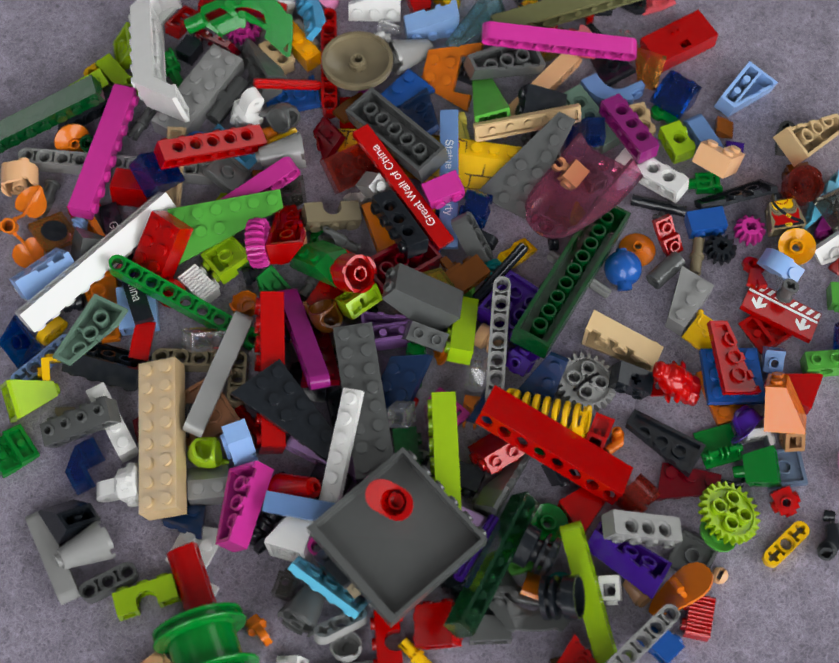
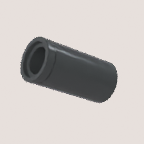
[646,252,686,289]

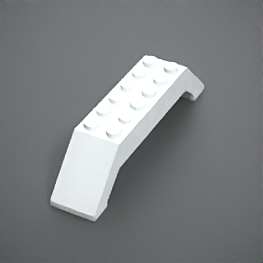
[128,0,190,122]

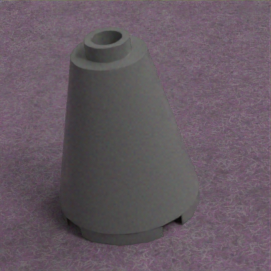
[277,583,326,637]

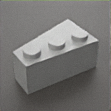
[665,266,714,336]

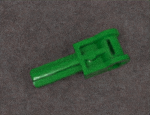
[164,47,183,88]
[687,172,723,194]

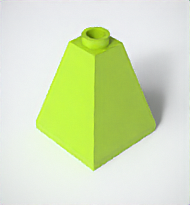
[0,379,60,423]

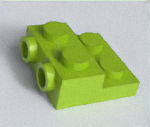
[200,236,248,285]

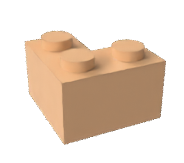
[692,139,745,179]

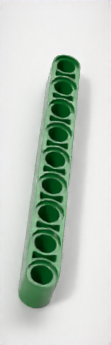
[108,255,258,351]

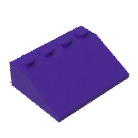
[477,270,541,360]

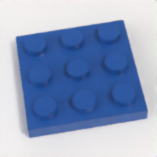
[699,348,765,405]

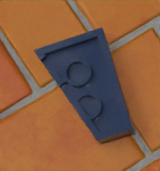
[518,351,569,408]

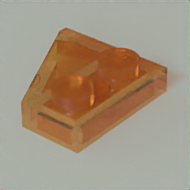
[635,47,667,91]

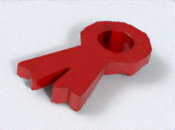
[742,257,768,290]

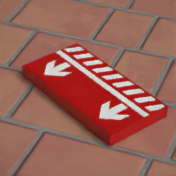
[739,286,822,344]

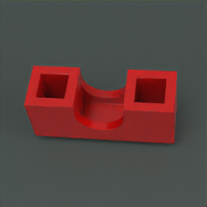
[370,610,403,663]

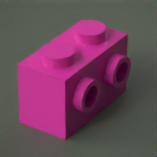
[421,170,465,210]

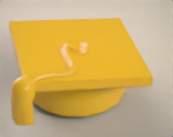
[682,309,713,350]

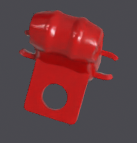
[650,360,702,406]

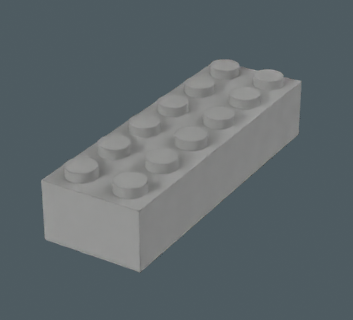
[151,44,245,138]

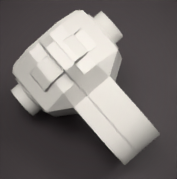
[230,87,264,128]
[96,463,139,507]

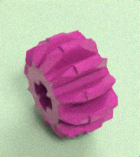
[733,215,766,246]

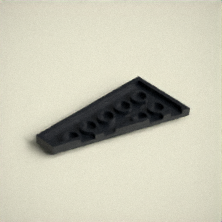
[230,359,352,462]

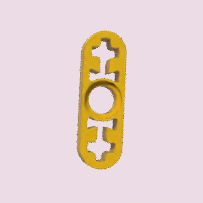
[762,521,810,568]

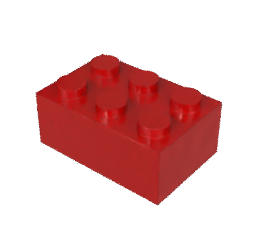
[132,211,193,279]

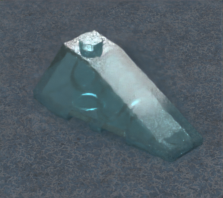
[446,0,505,47]

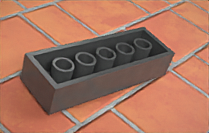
[345,87,449,183]

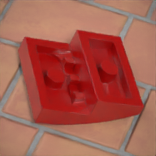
[738,315,792,354]

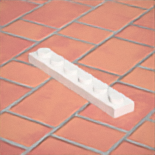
[319,388,364,503]

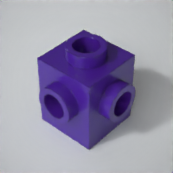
[506,345,538,377]

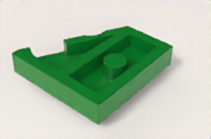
[256,265,291,292]

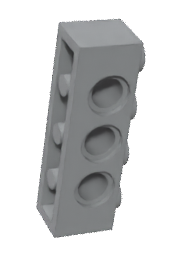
[601,509,683,549]

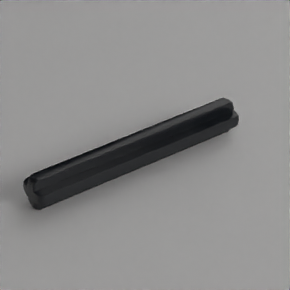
[473,243,528,303]

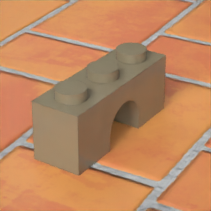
[301,200,362,232]

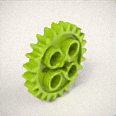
[697,481,761,546]

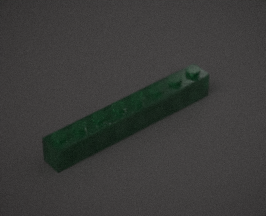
[443,491,540,638]

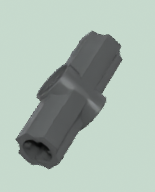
[206,76,249,125]

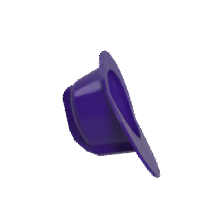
[731,405,764,444]

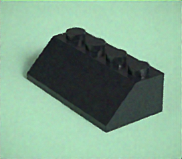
[62,342,152,391]

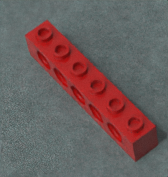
[153,124,267,170]

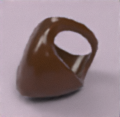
[302,299,343,334]

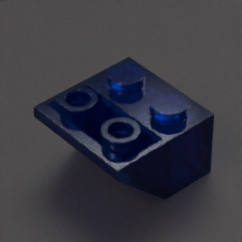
[129,151,185,198]

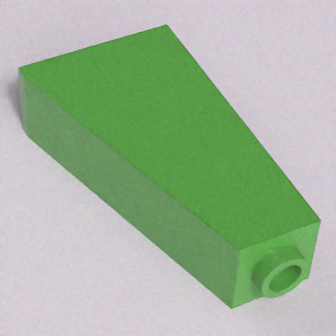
[472,79,510,123]

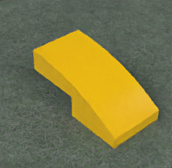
[497,238,537,269]

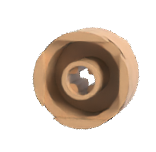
[1,157,39,197]

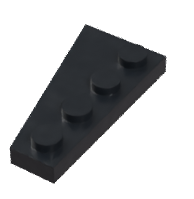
[694,179,778,210]
[625,409,706,478]

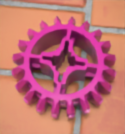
[244,217,271,269]

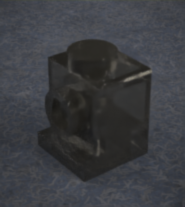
[271,568,300,602]

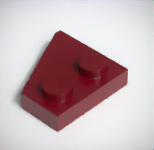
[313,117,346,166]

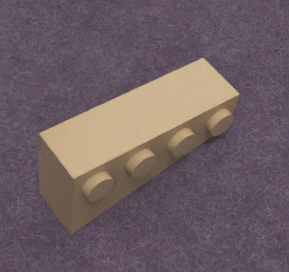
[773,113,839,167]
[581,310,664,372]

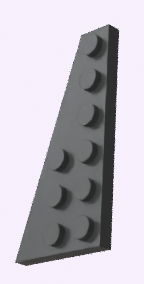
[476,112,576,219]

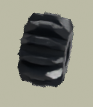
[704,233,737,266]

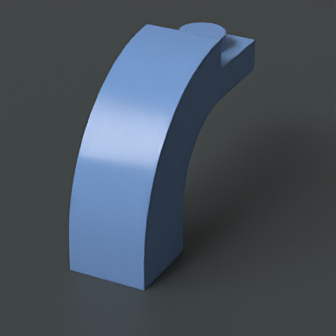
[580,73,645,107]

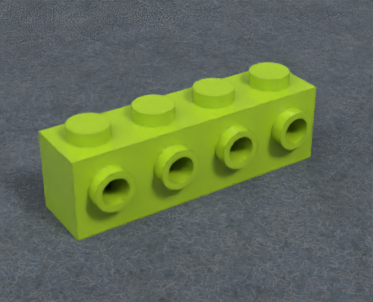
[444,296,479,365]

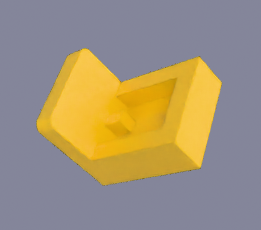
[37,354,61,381]

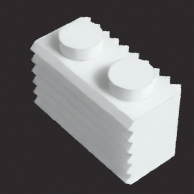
[177,263,221,303]

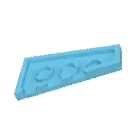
[288,556,369,619]

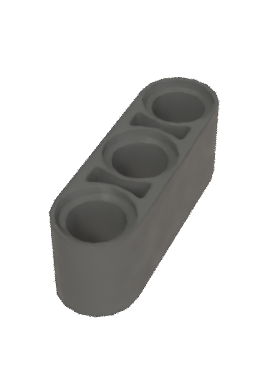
[451,211,493,263]
[79,562,139,604]

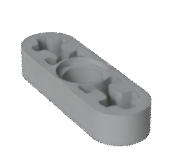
[314,609,367,645]

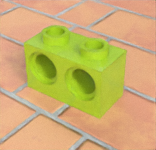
[335,283,383,320]

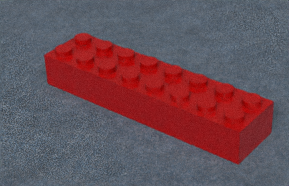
[254,291,286,454]

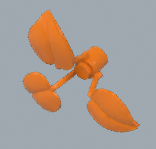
[0,185,47,268]

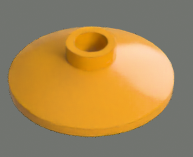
[778,228,816,265]

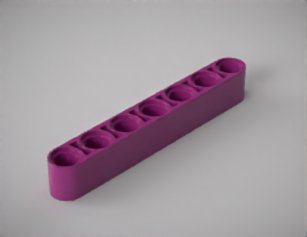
[277,288,330,391]

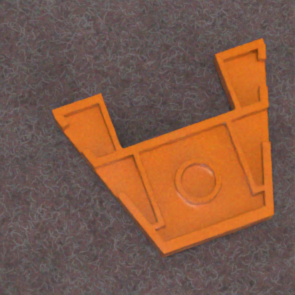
[422,42,484,112]

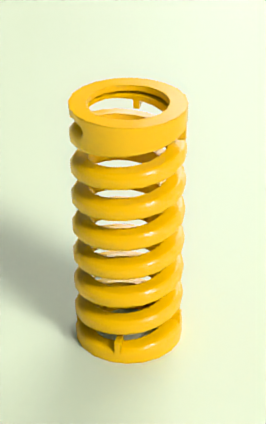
[507,388,592,438]

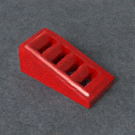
[165,5,198,40]

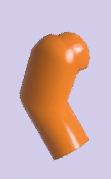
[604,426,624,454]

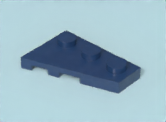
[398,87,440,135]

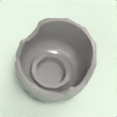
[329,632,363,663]

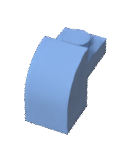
[757,248,805,282]

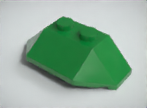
[290,240,347,288]

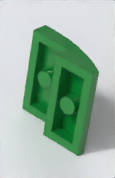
[0,424,40,478]

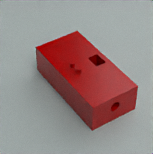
[638,9,719,75]

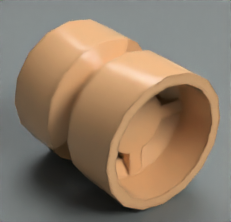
[474,323,504,353]

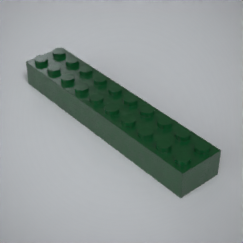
[510,196,631,359]

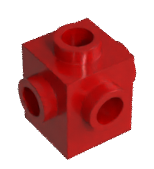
[769,485,801,518]

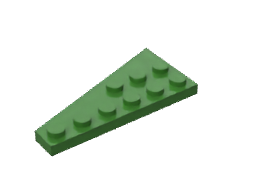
[168,189,283,265]

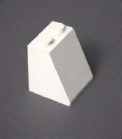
[264,517,317,562]

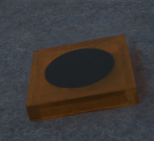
[28,211,75,254]

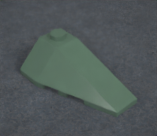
[52,293,128,366]

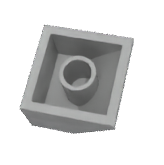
[187,464,229,506]

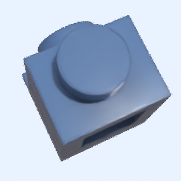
[761,346,786,376]

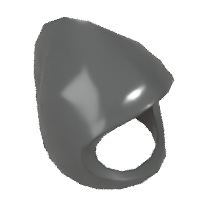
[259,102,301,134]

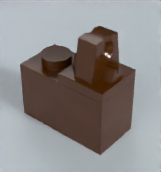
[439,254,491,295]

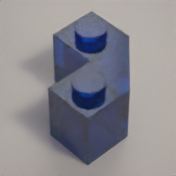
[565,117,606,156]
[65,436,105,495]

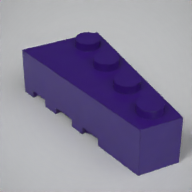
[588,521,672,599]

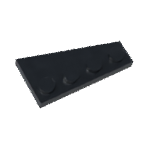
[586,23,637,87]

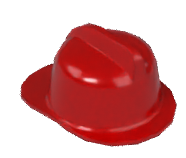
[365,479,414,521]

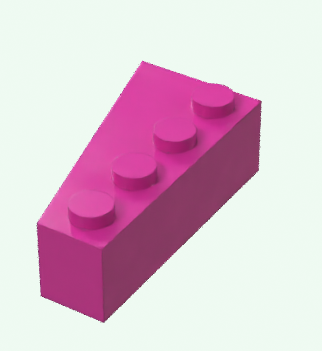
[215,460,274,553]

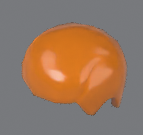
[229,290,258,317]

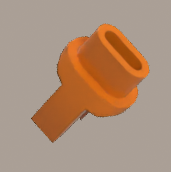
[245,614,273,647]

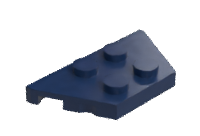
[381,354,433,425]

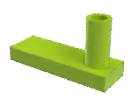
[95,53,139,96]

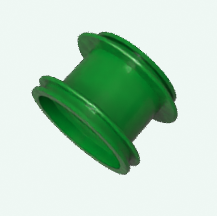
[152,602,260,663]

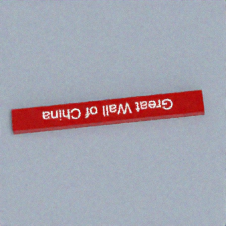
[352,124,454,251]

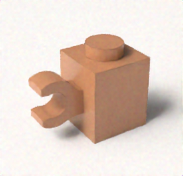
[551,157,590,191]

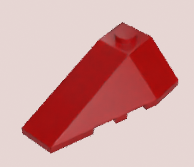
[265,205,306,265]

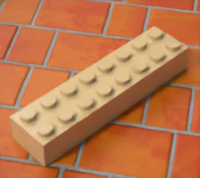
[139,357,187,521]

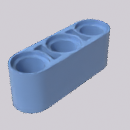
[683,114,724,149]

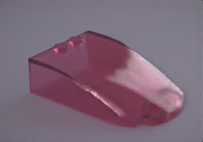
[525,133,643,239]

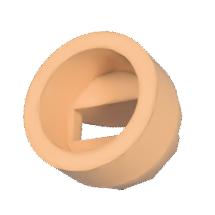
[712,567,728,584]

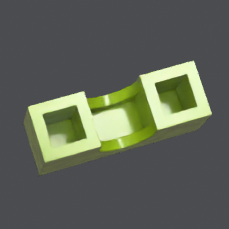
[111,573,181,621]

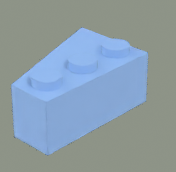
[404,0,459,41]
[714,61,778,117]
[9,248,75,300]
[220,419,259,467]

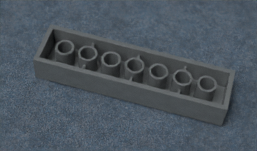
[333,322,394,485]

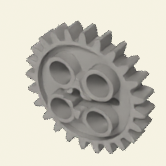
[557,352,616,412]

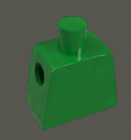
[732,445,782,487]

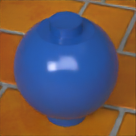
[604,248,642,291]

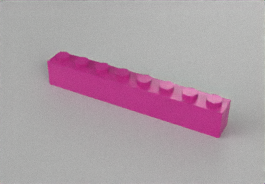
[67,84,139,220]

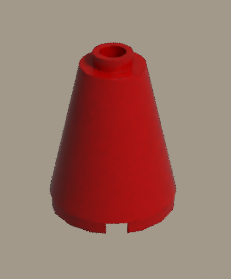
[267,473,321,499]

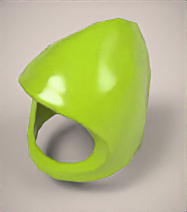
[187,437,230,469]

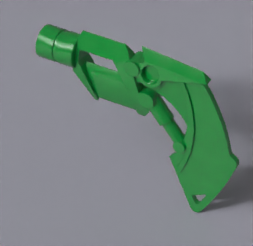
[184,0,293,57]

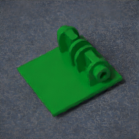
[693,423,743,470]

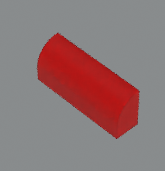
[166,542,217,611]

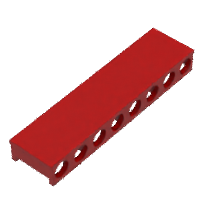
[475,385,633,505]

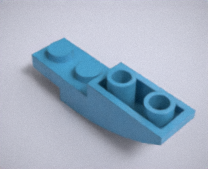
[295,0,326,41]

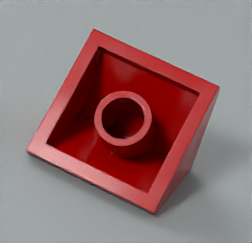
[109,168,153,208]

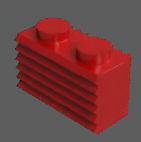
[680,596,716,642]

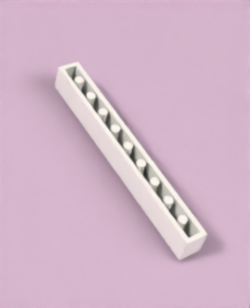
[14,191,177,332]

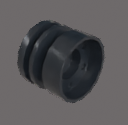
[512,523,562,577]
[538,574,585,620]

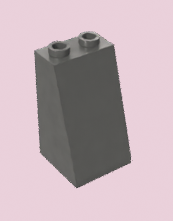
[382,263,464,331]

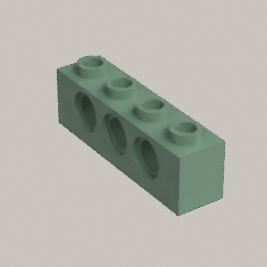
[564,84,620,155]

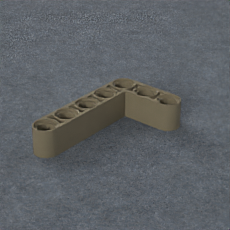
[152,348,249,409]

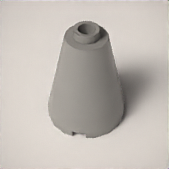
[386,39,434,75]
[255,132,306,169]
[54,520,116,569]

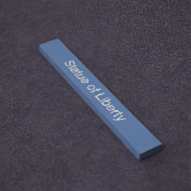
[439,109,459,249]

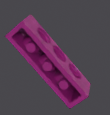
[599,93,660,164]

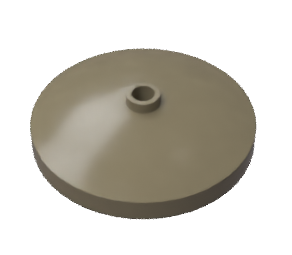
[322,31,393,91]

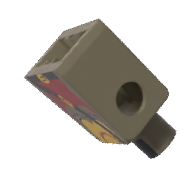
[765,192,807,237]

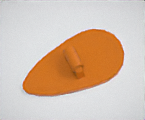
[649,562,713,616]

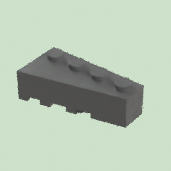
[463,46,546,80]

